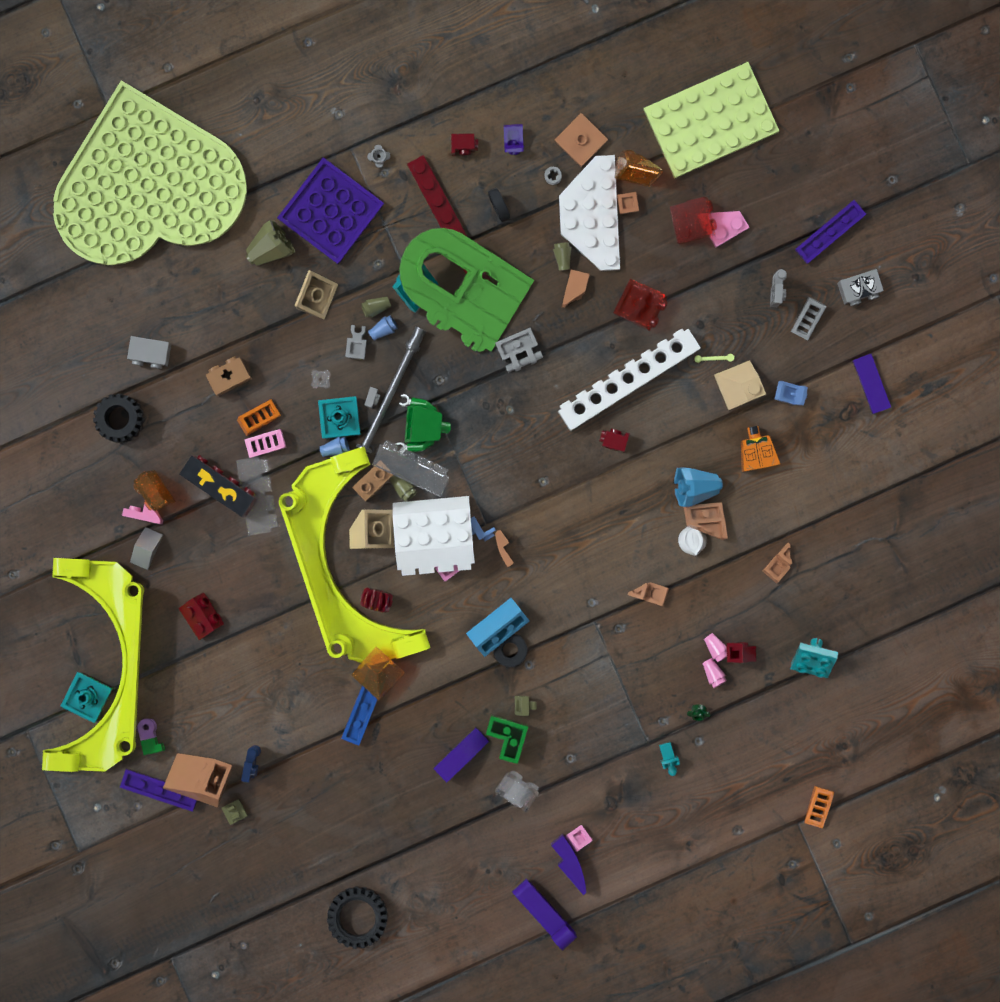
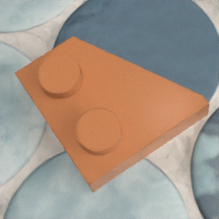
[684,502,728,540]

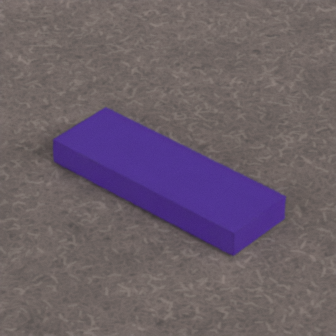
[853,354,891,414]

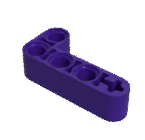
[512,878,577,951]

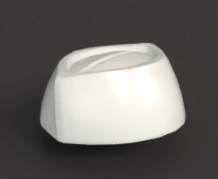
[678,526,707,556]

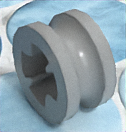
[544,166,562,185]

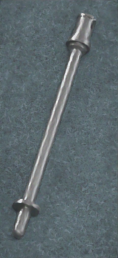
[356,326,426,453]

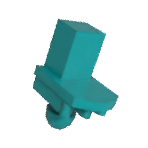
[659,742,680,776]

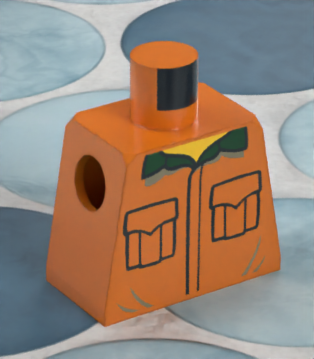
[741,426,780,472]

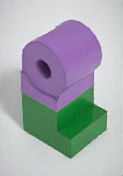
[138,718,165,755]

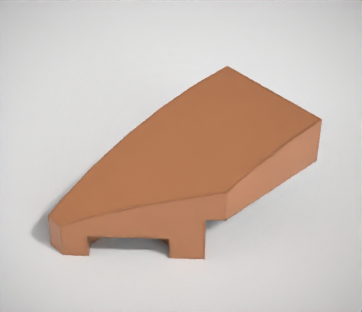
[562,270,589,307]
[495,530,514,567]
[762,543,792,583]
[628,582,669,606]

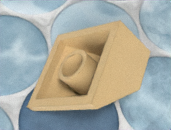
[714,360,766,410]
[349,510,394,549]

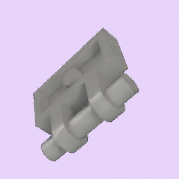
[770,269,787,307]
[495,328,543,373]

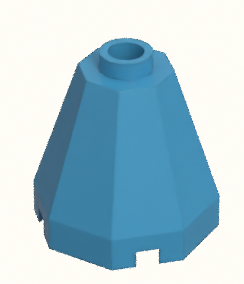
[674,467,723,507]

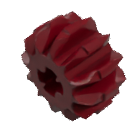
[360,587,393,613]

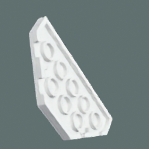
[559,155,620,271]

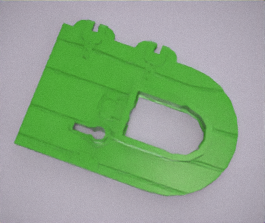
[399,228,534,352]

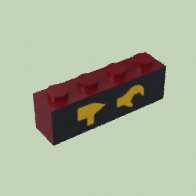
[179,455,258,518]

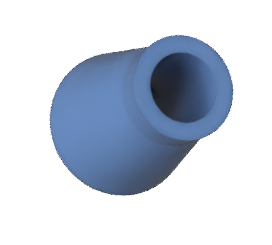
[368,315,398,341]
[320,437,350,457]

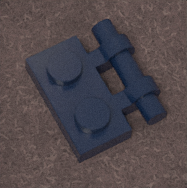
[241,745,261,782]

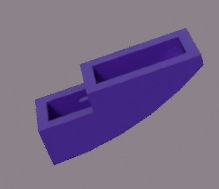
[433,728,489,783]
[551,834,586,895]

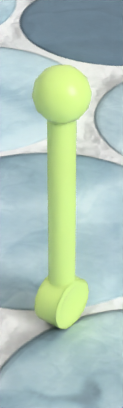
[694,354,734,363]

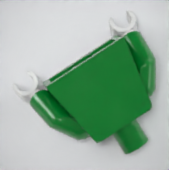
[396,394,451,454]

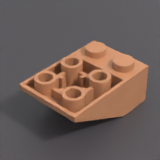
[163,753,232,807]

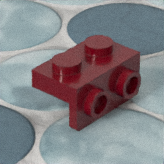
[178,593,224,640]

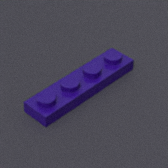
[795,200,866,264]
[120,769,197,812]

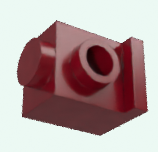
[451,134,478,156]
[599,429,630,453]
[727,642,756,663]

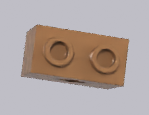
[206,356,252,397]
[352,461,394,502]

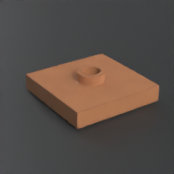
[554,113,608,167]

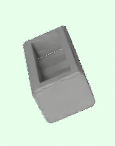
[791,297,826,340]

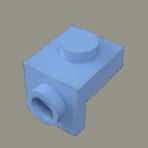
[775,381,808,405]
[471,517,496,541]

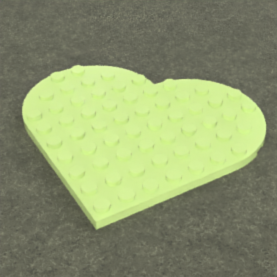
[53,80,247,265]

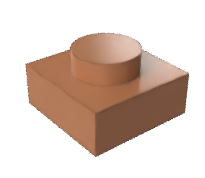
[617,192,639,215]

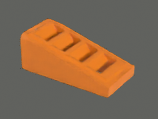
[237,399,281,436]
[804,786,835,828]

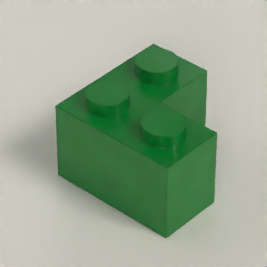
[486,715,528,764]

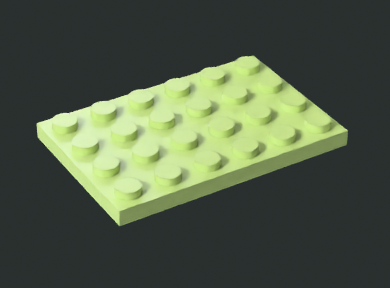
[643,62,779,179]

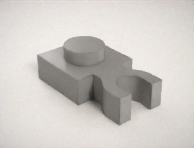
[345,325,367,360]

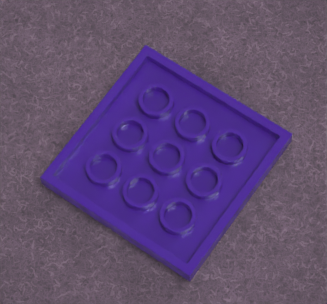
[277,157,384,265]

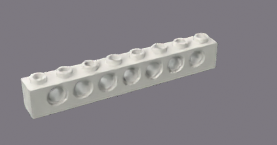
[558,329,700,431]

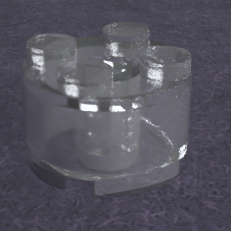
[494,771,539,813]

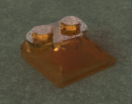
[133,470,176,512]

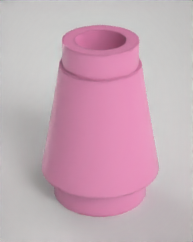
[704,633,727,662]
[702,658,727,688]

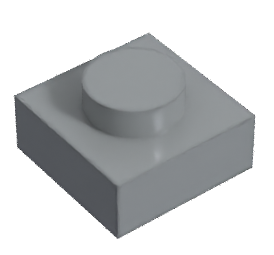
[364,387,381,409]

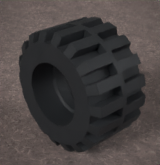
[93,394,145,443]

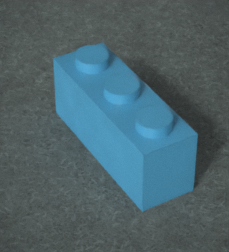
[466,598,529,657]

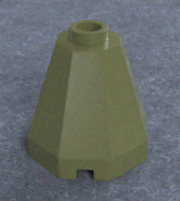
[246,220,295,266]

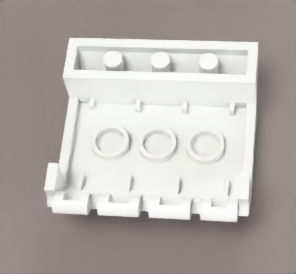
[393,496,475,576]

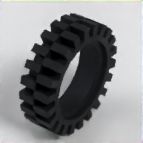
[327,886,388,949]

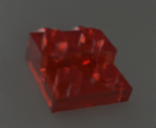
[670,196,717,244]
[613,279,667,331]

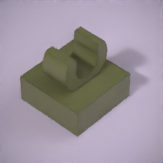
[515,695,537,716]
[222,799,248,825]

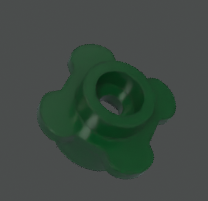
[687,704,710,721]

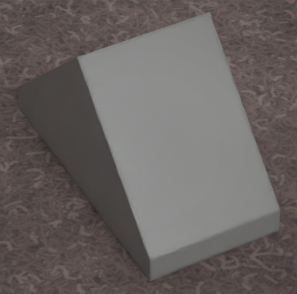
[130,527,163,570]

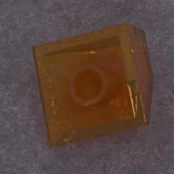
[614,150,663,187]
[351,646,405,701]

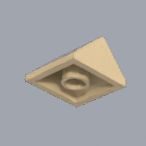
[295,270,338,319]

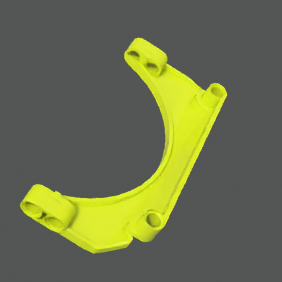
[279,447,431,666]
[42,558,144,772]

